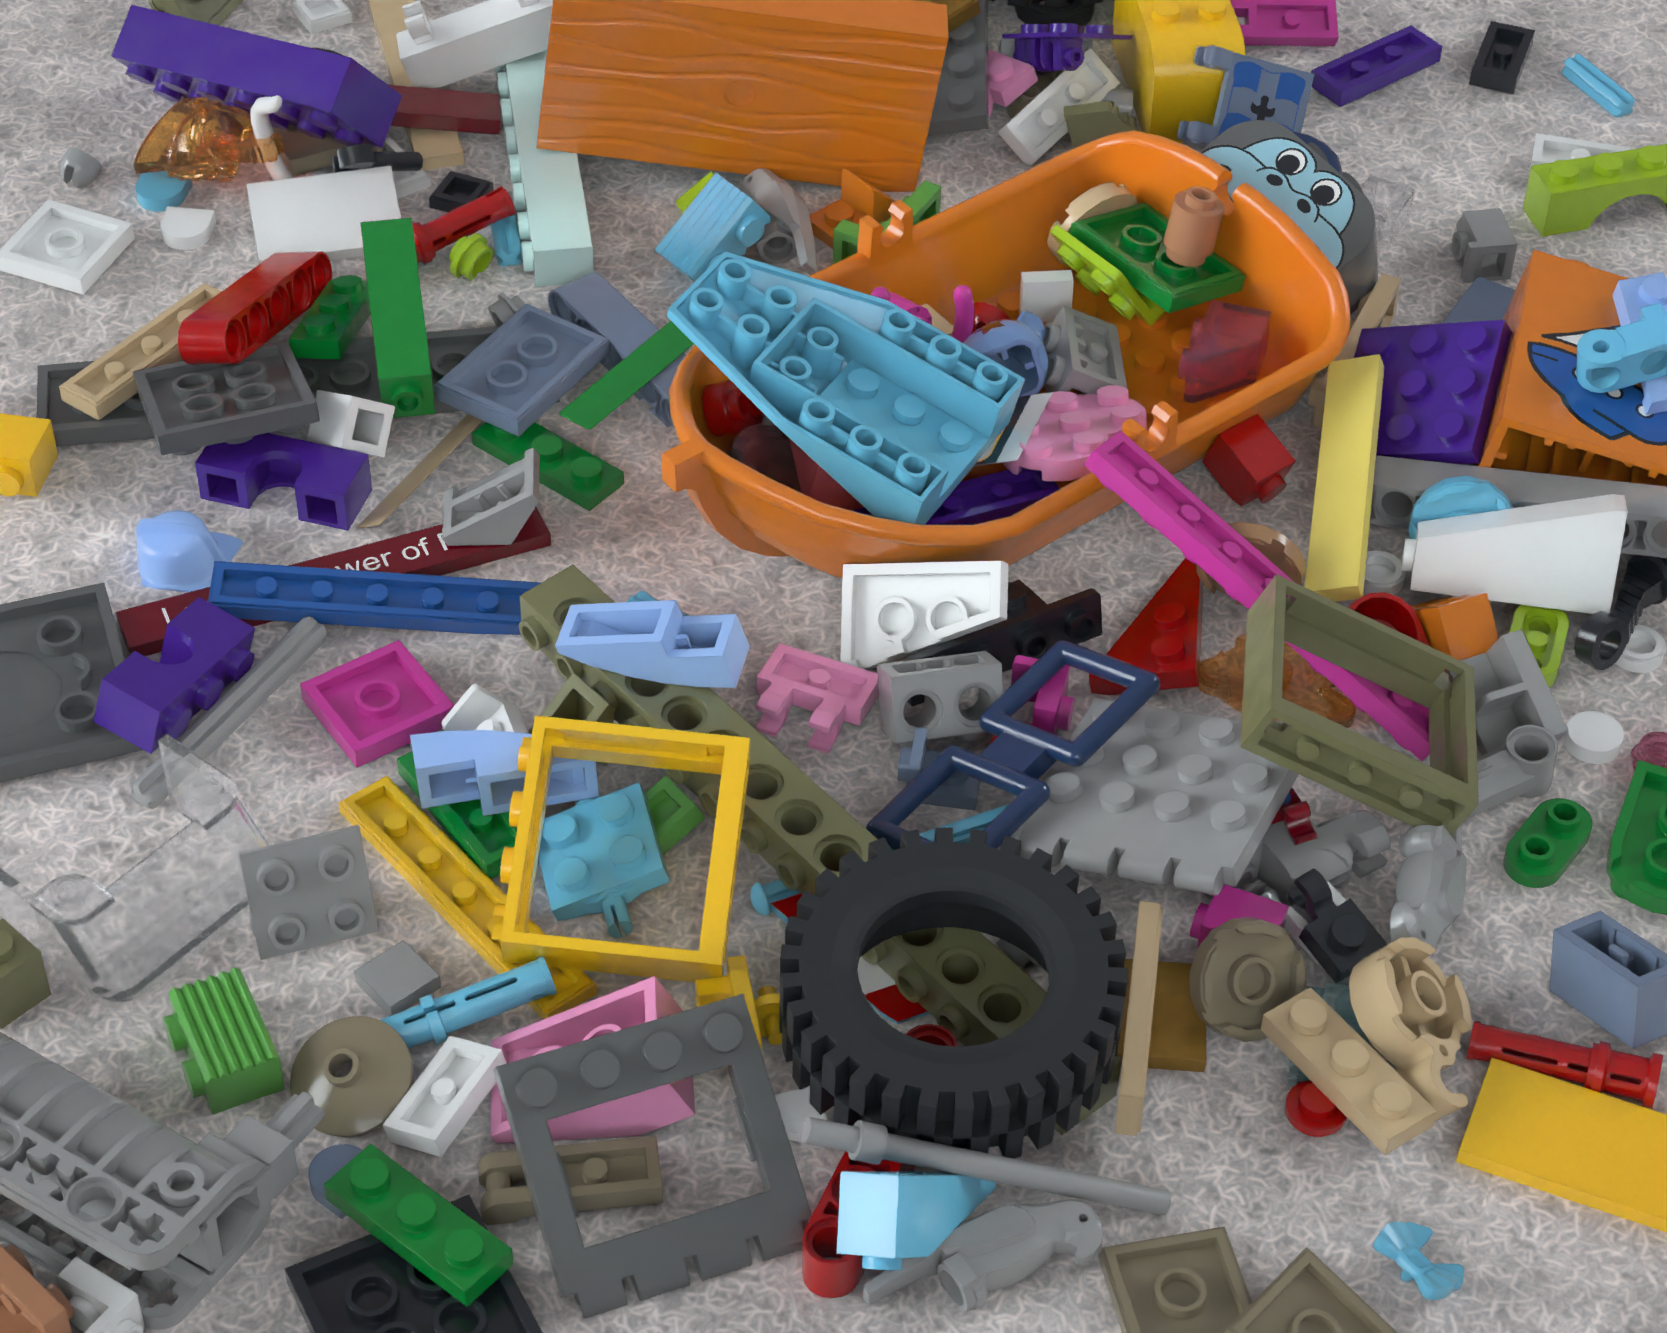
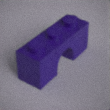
[195,433,372,531]
[93,597,255,754]

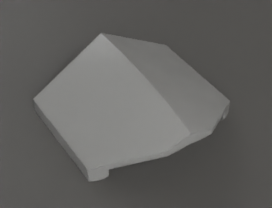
[442,448,540,546]

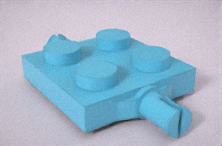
[538,782,671,938]

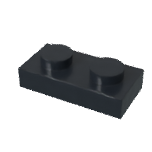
[1469,21,1535,94]

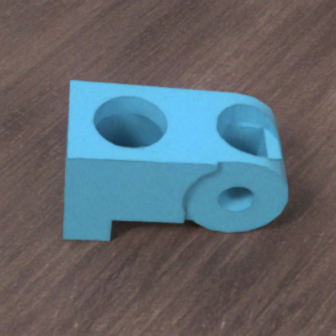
[1576,302,1667,393]

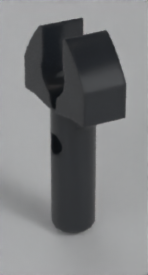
[331,144,423,173]

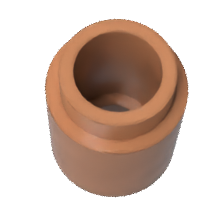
[1164,186,1225,267]

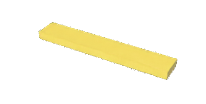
[1305,354,1384,602]

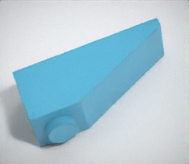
[837,1171,996,1270]

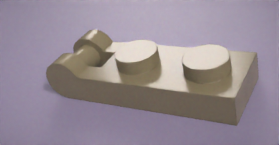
[478,1135,663,1225]

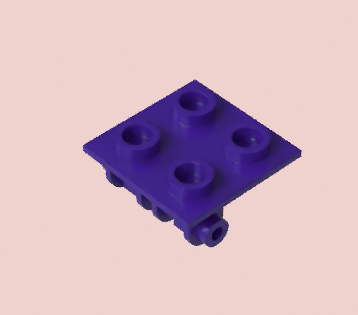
[1002,23,1132,71]

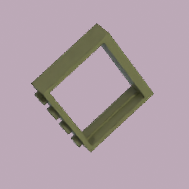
[1240,574,1479,836]

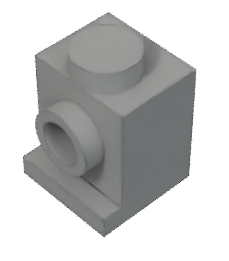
[1452,208,1518,283]

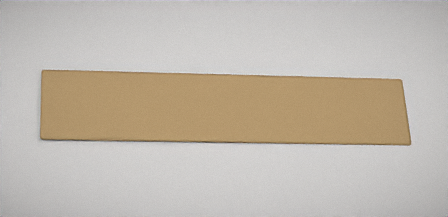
[356,414,483,528]

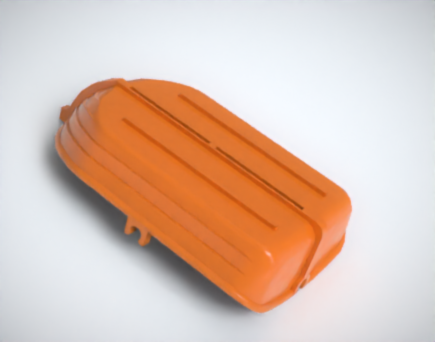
[662,130,1350,579]

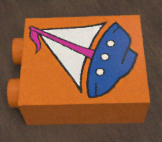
[1473,250,1667,486]

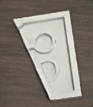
[840,561,1008,670]

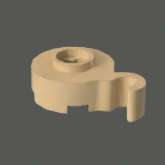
[1349,937,1472,1122]

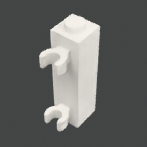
[396,0,553,89]

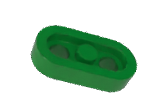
[1503,798,1593,888]

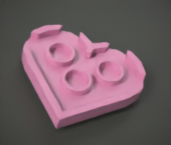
[1002,385,1147,481]

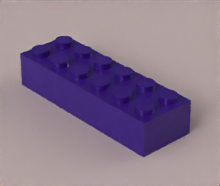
[111,4,402,148]

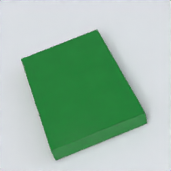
[1069,202,1246,313]

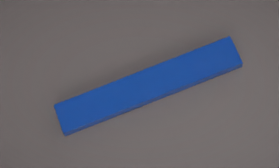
[208,561,542,635]

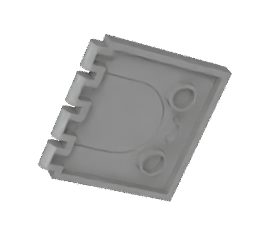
[1013,698,1299,895]

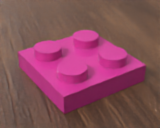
[300,640,455,768]

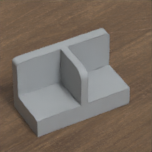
[1445,630,1569,755]

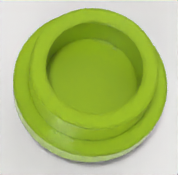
[449,233,494,281]

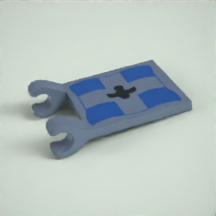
[1177,45,1314,146]

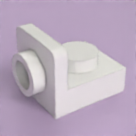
[441,684,529,734]
[58,1257,145,1333]

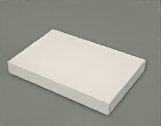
[246,166,401,264]

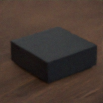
[429,171,494,212]

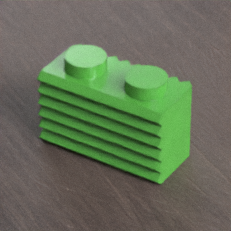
[163,967,285,1115]

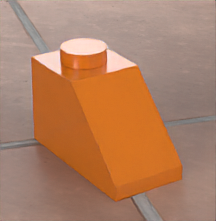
[1411,593,1499,672]

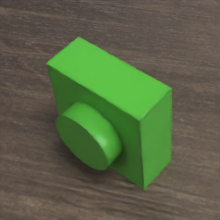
[645,775,705,855]

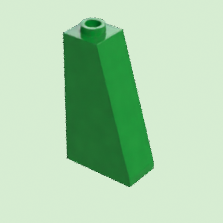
[360,217,435,418]

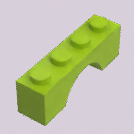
[1523,144,1667,237]

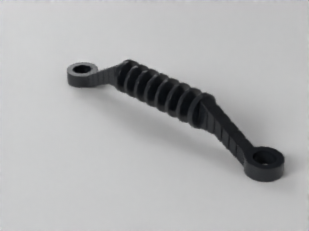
[1574,555,1667,670]

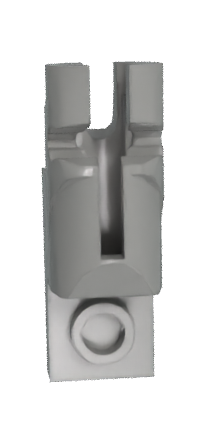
[1204,810,1391,907]

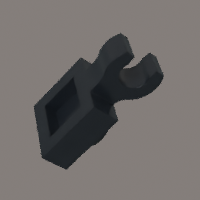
[1286,868,1387,984]

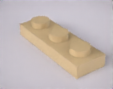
[1261,987,1436,1155]

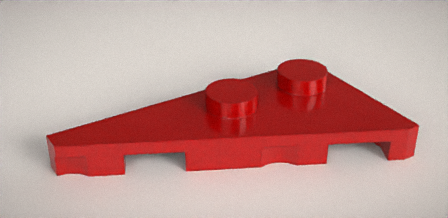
[1089,558,1204,695]

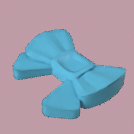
[1373,1222,1464,1300]

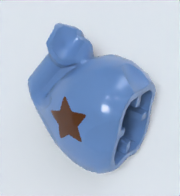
[963,310,1049,397]

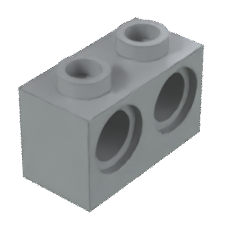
[877,651,1003,748]

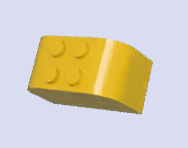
[1111,0,1246,144]

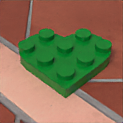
[1606,760,1667,915]

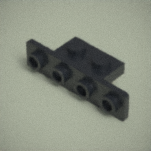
[903,579,1103,707]

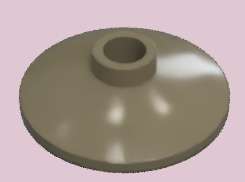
[290,1016,413,1137]

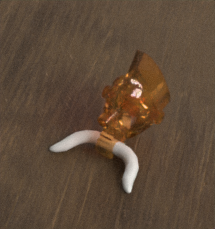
[133,95,294,183]

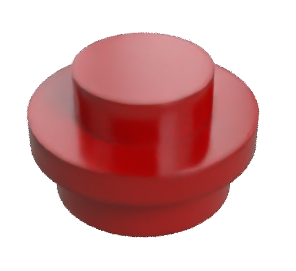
[1285,1080,1347,1137]

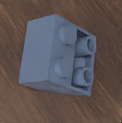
[1549,911,1667,1049]

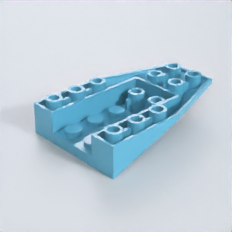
[667,251,1025,525]

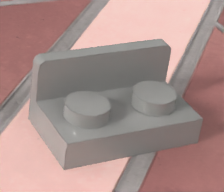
[1043,306,1127,394]

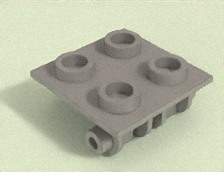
[238,825,379,960]

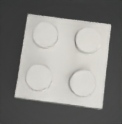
[0,199,135,295]

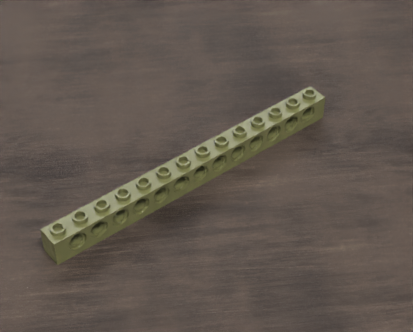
[519,564,1122,1135]

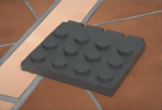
[0,582,143,783]

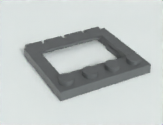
[493,994,812,1319]

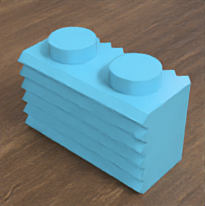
[654,172,771,282]

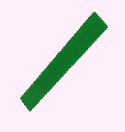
[559,321,694,430]

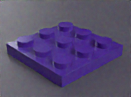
[1354,320,1512,464]

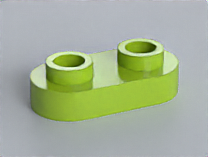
[1509,605,1569,688]

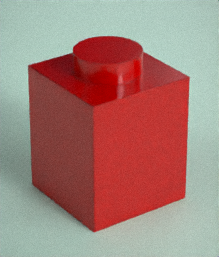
[1202,413,1296,507]

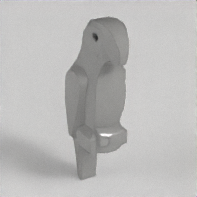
[739,168,817,275]
[1389,824,1466,948]
[864,1199,1103,1312]

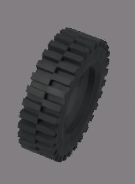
[779,828,1128,1159]

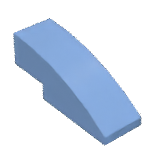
[555,600,750,688]
[410,730,599,816]

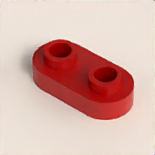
[703,379,765,437]

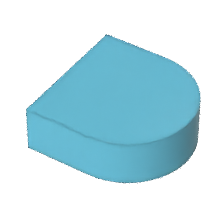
[135,168,193,212]

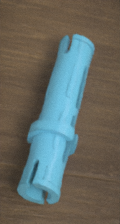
[381,956,557,1049]

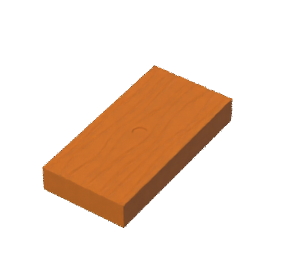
[536,0,949,192]

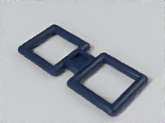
[866,640,1161,850]

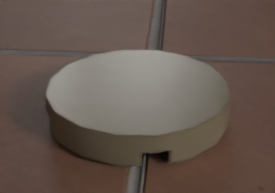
[1189,917,1305,1042]

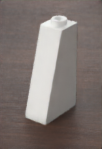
[1401,494,1628,614]

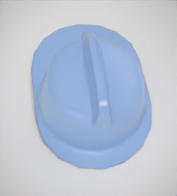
[136,510,244,592]

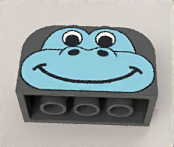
[1199,120,1378,315]

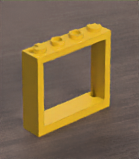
[492,715,750,982]

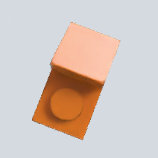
[809,168,895,249]

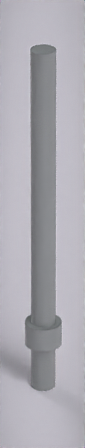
[801,1117,1171,1216]

